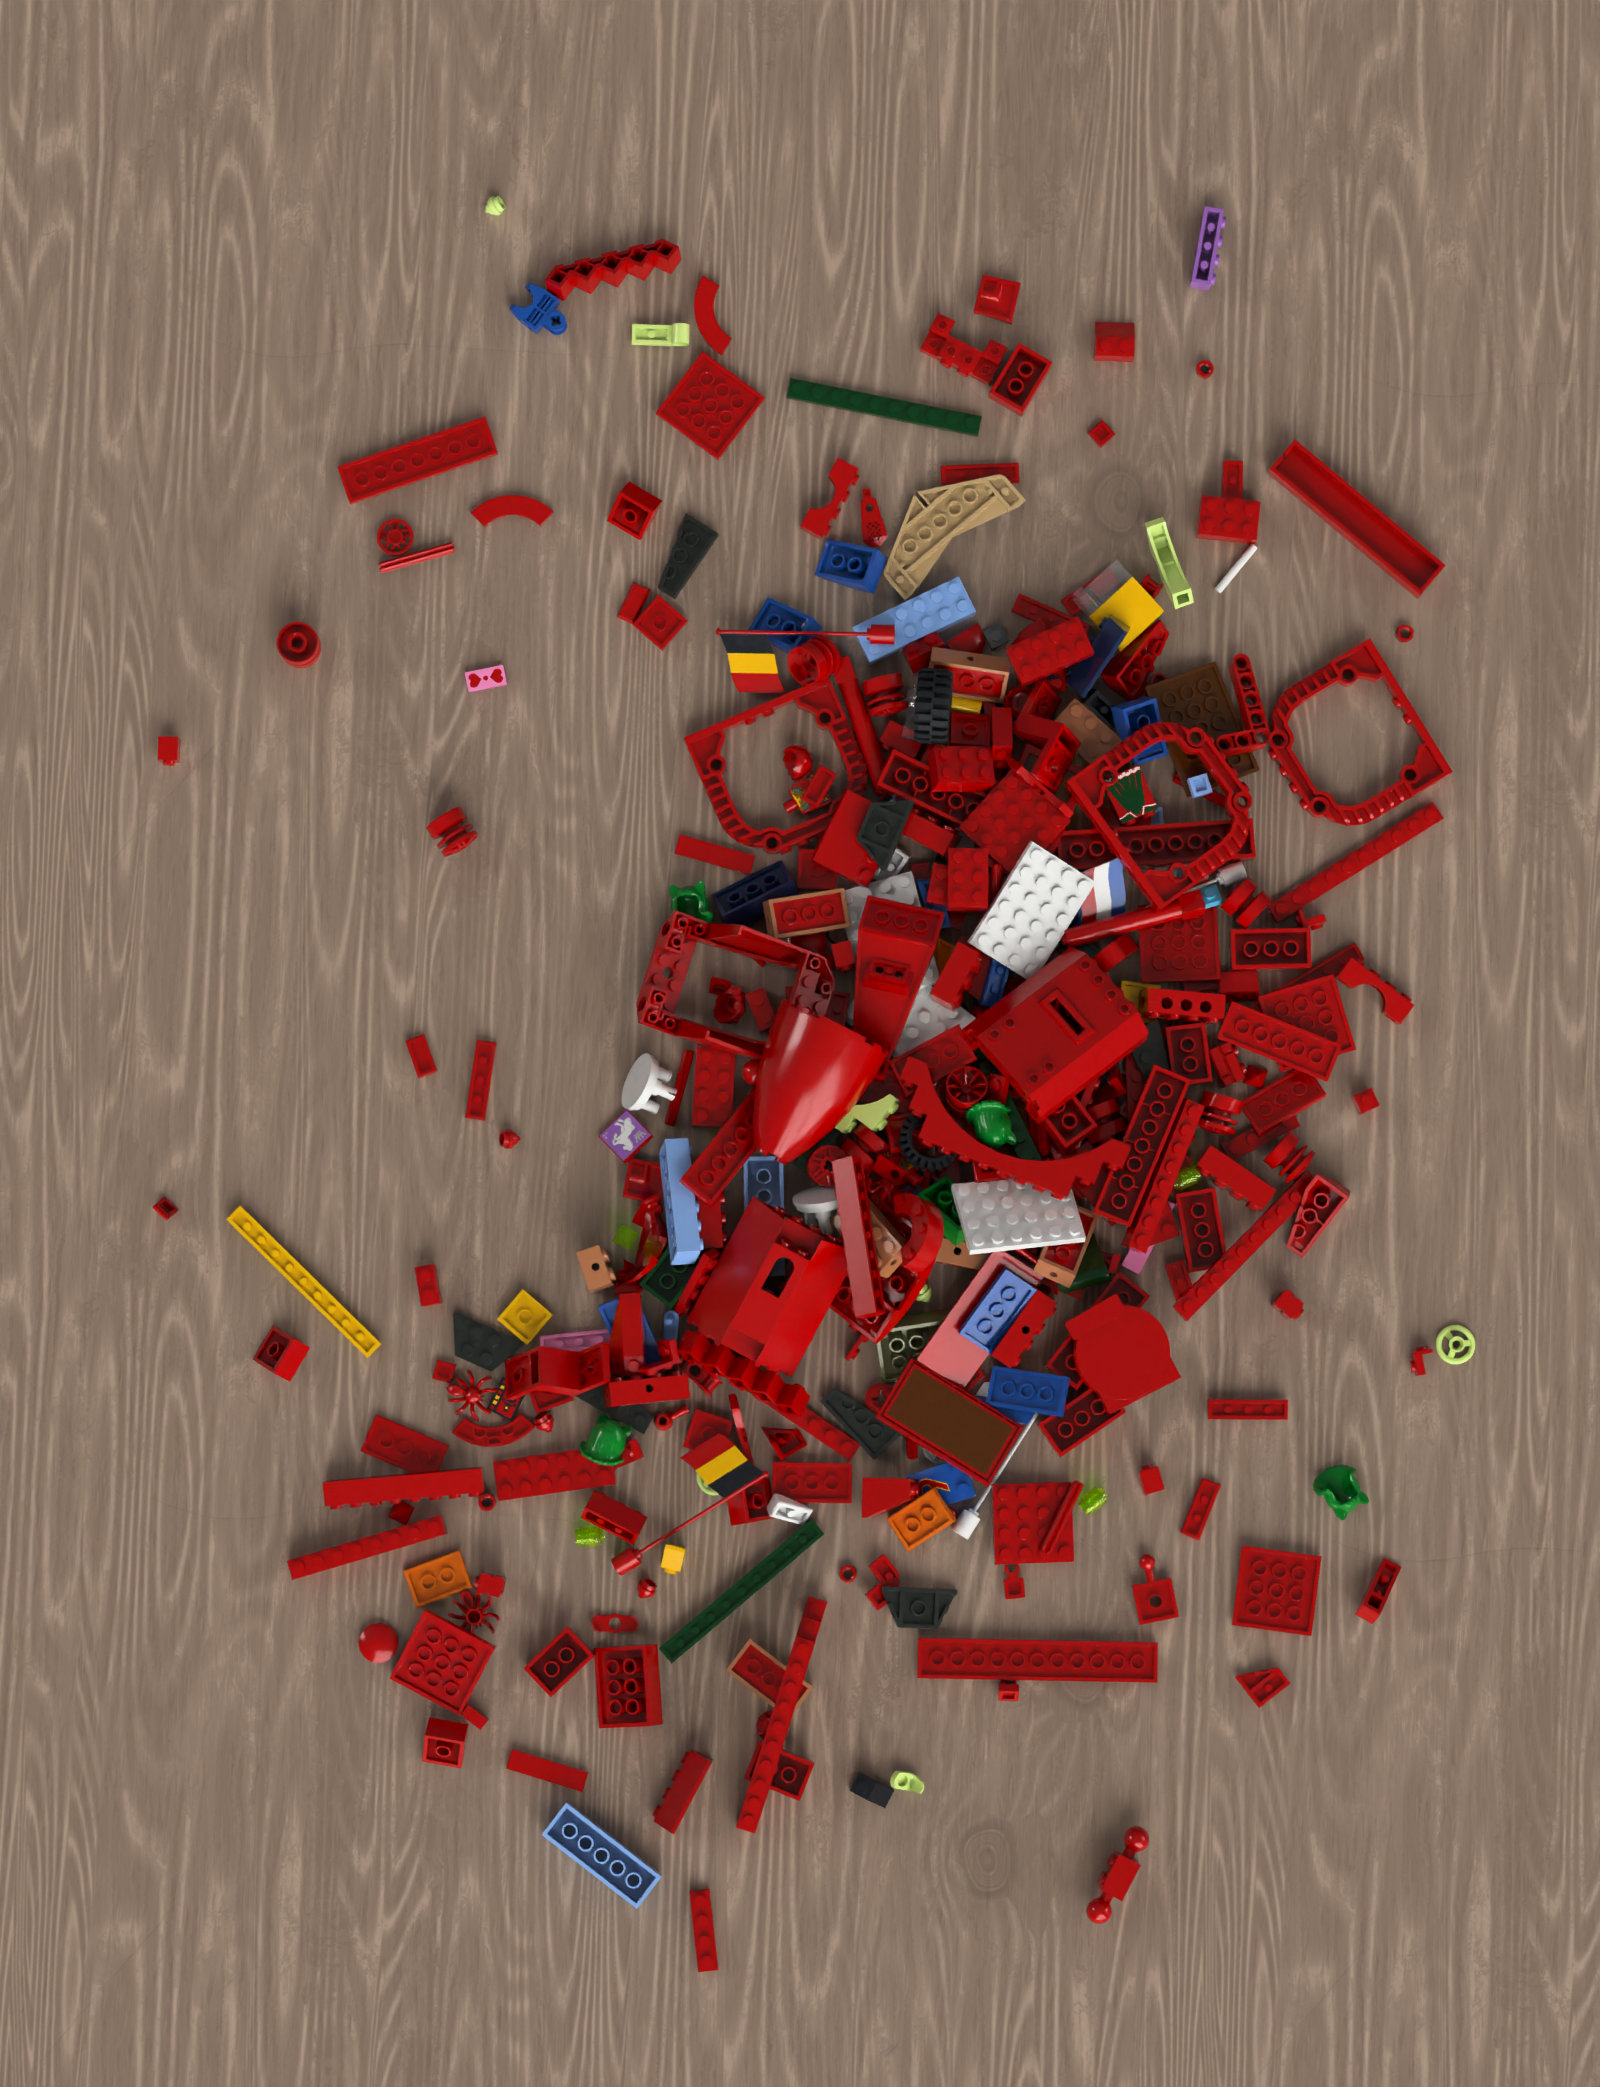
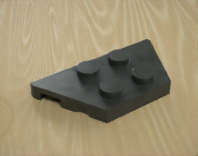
[856,800,916,872]
[453,1312,524,1372]
[881,1586,958,1629]

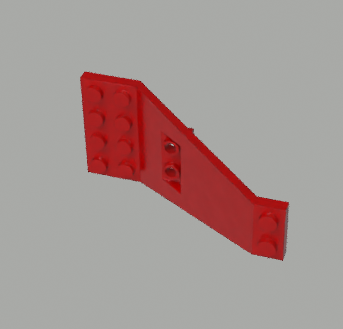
[853,895,945,1081]

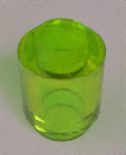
[1173,1165,1201,1191]
[1078,1487,1108,1516]
[575,1526,605,1547]

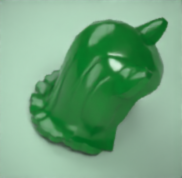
[666,881,713,923]
[965,1100,1017,1149]
[579,1414,632,1466]
[1313,1464,1369,1521]

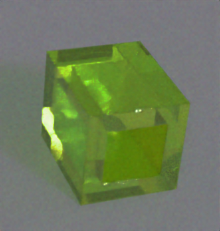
[612,1224,640,1251]

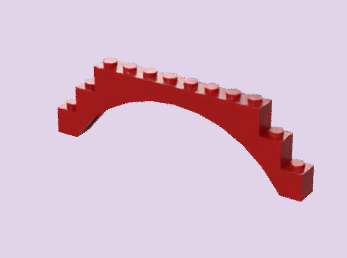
[899,1056,1131,1201]
[736,1595,827,1833]

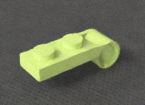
[632,323,690,346]

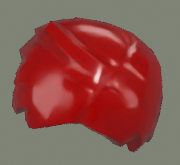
[1004,685,1031,719]
[783,745,813,781]

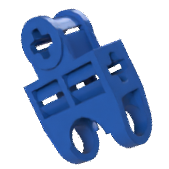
[509,283,567,335]

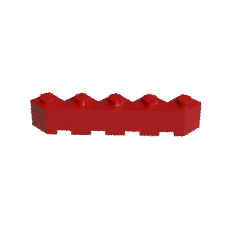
[545,239,681,301]
[677,1330,810,1416]

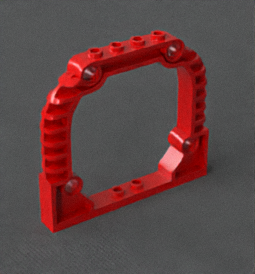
[1267,638,1453,826]
[683,676,868,855]
[1064,722,1252,912]

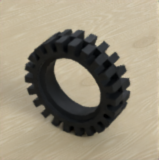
[898,1114,957,1172]

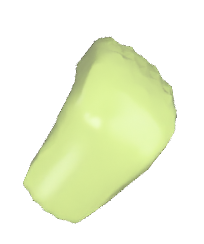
[890,1771,924,1794]

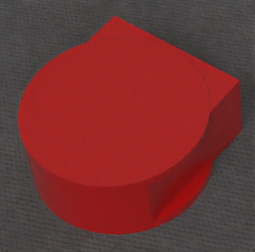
[1073,1305,1181,1415]

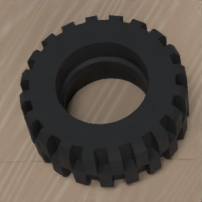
[914,668,953,745]

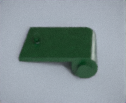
[1056,1233,1110,1294]

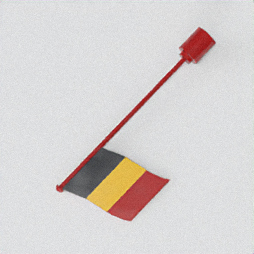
[716,624,895,693]
[611,1433,769,1576]

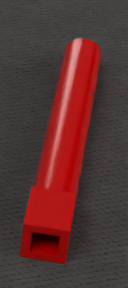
[834,656,890,799]
[1061,889,1206,948]

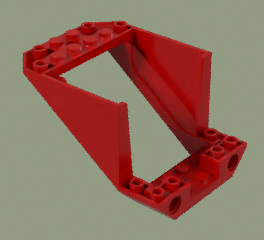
[636,910,836,1061]

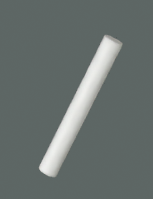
[1215,544,1258,594]

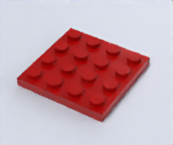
[656,352,765,460]
[958,769,1071,873]
[1137,904,1221,984]
[1257,974,1356,1073]
[991,1482,1074,1565]
[1232,1545,1322,1636]
[390,1609,496,1716]

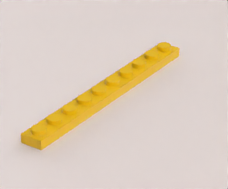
[226,1206,381,1358]

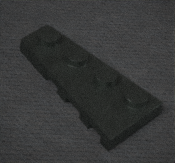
[658,513,719,599]
[1130,1019,1170,1084]
[576,1366,653,1434]
[820,1387,901,1459]

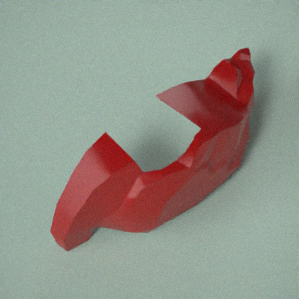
[616,1194,668,1285]

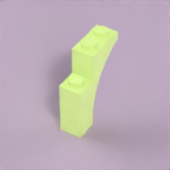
[1144,517,1194,609]
[835,1094,900,1135]

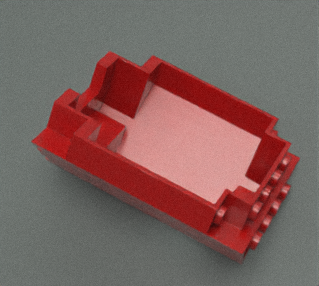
[686,1196,847,1377]

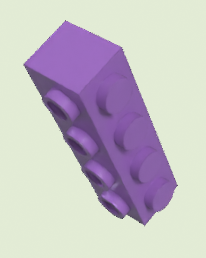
[1190,206,1226,291]

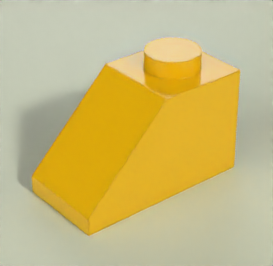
[661,1544,686,1575]

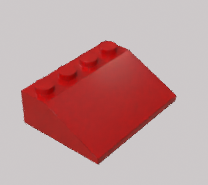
[811,789,878,888]
[594,1644,663,1728]

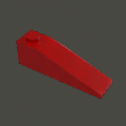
[1100,620,1169,701]
[1286,1173,1350,1258]
[609,1291,648,1376]

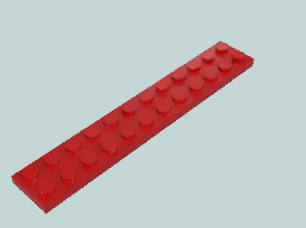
[917,1638,1158,1683]

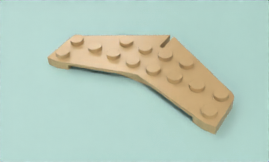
[884,474,1025,602]

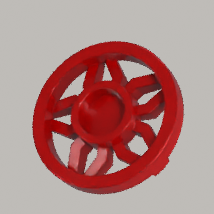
[377,519,414,556]

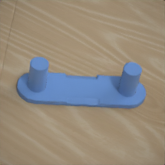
[663,1310,679,1344]

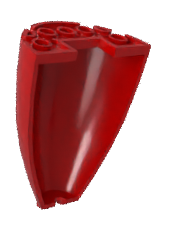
[753,999,889,1165]

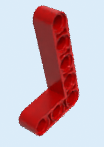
[1214,654,1271,757]
[1093,933,1139,973]

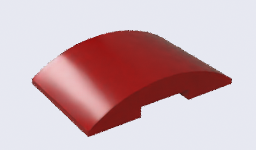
[829,1201,937,1344]

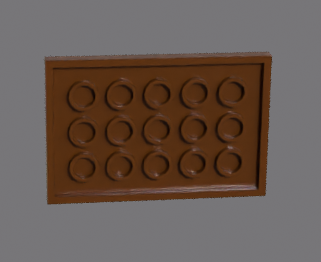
[1143,661,1260,798]

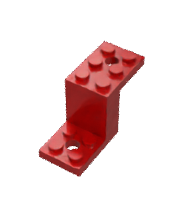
[1012,679,1081,793]
[505,1342,611,1400]

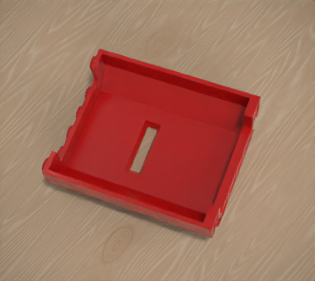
[961,947,1149,1124]

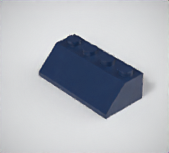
[1066,615,1130,698]
[711,860,800,926]

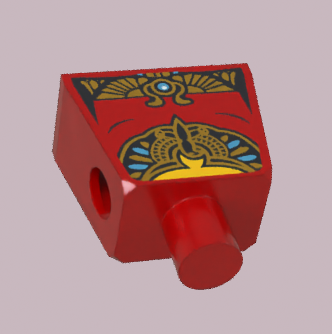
[782,770,832,816]
[872,1150,923,1187]

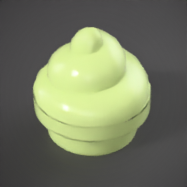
[485,196,506,216]
[915,1283,932,1303]

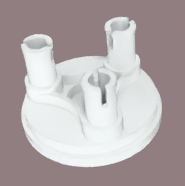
[622,1053,677,1114]
[793,1186,838,1235]

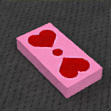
[465,665,507,693]

